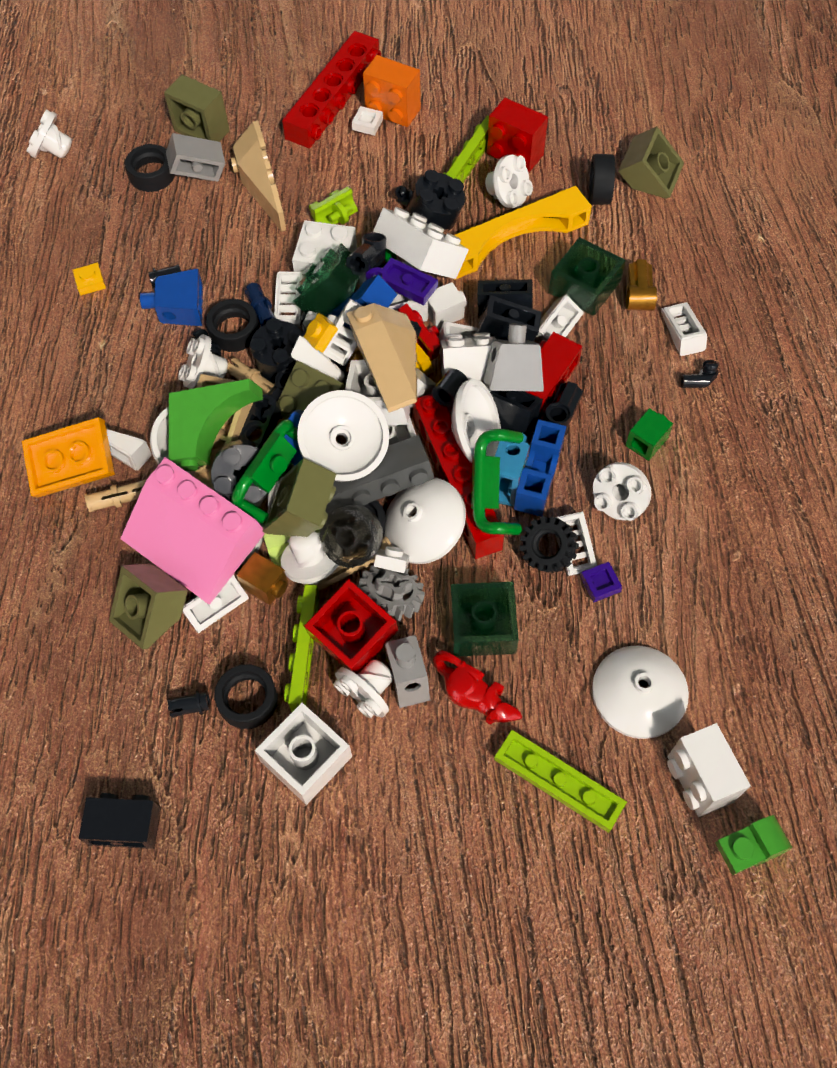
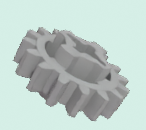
[358,565,425,621]

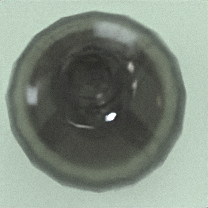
[319,504,383,568]

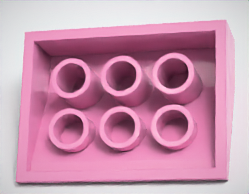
[120,457,265,605]

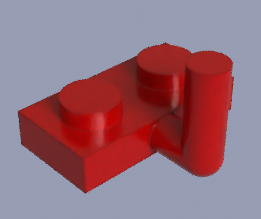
[398,303,441,361]

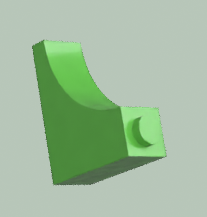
[169,379,263,471]

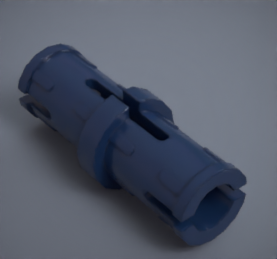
[244,283,276,327]

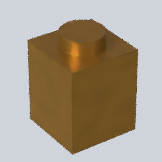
[236,552,288,605]

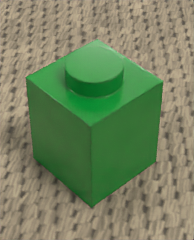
[625,408,674,461]

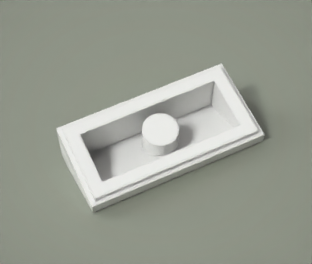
[535,294,584,343]
[182,575,249,633]

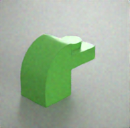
[715,815,793,876]

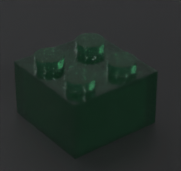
[548,237,626,316]
[293,243,360,316]
[450,582,519,657]

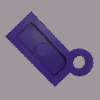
[366,258,438,305]

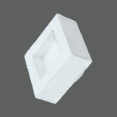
[352,106,383,136]
[374,546,410,573]

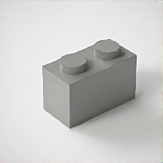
[166,133,225,182]

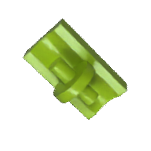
[309,187,358,225]

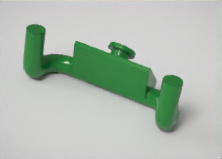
[231,419,298,524]
[471,429,524,535]

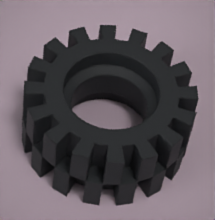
[520,517,579,573]

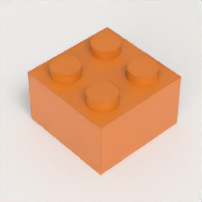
[363,55,421,127]

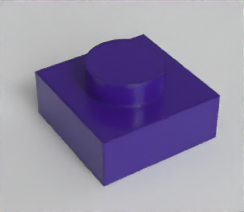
[580,562,623,603]

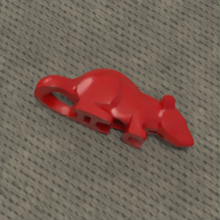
[433,650,522,724]

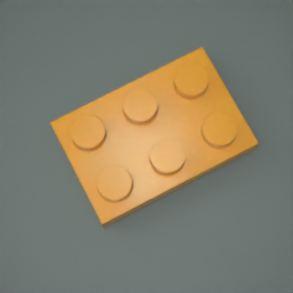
[22,417,115,498]

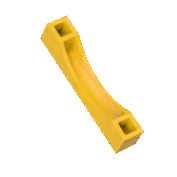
[454,186,592,280]

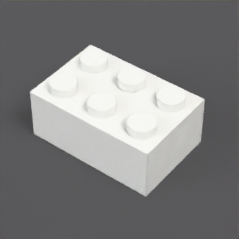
[373,207,469,279]

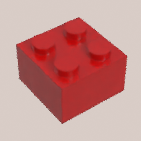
[487,97,548,173]
[304,579,399,674]

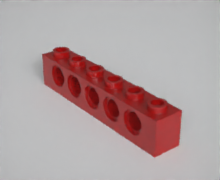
[282,31,381,149]
[413,394,504,559]

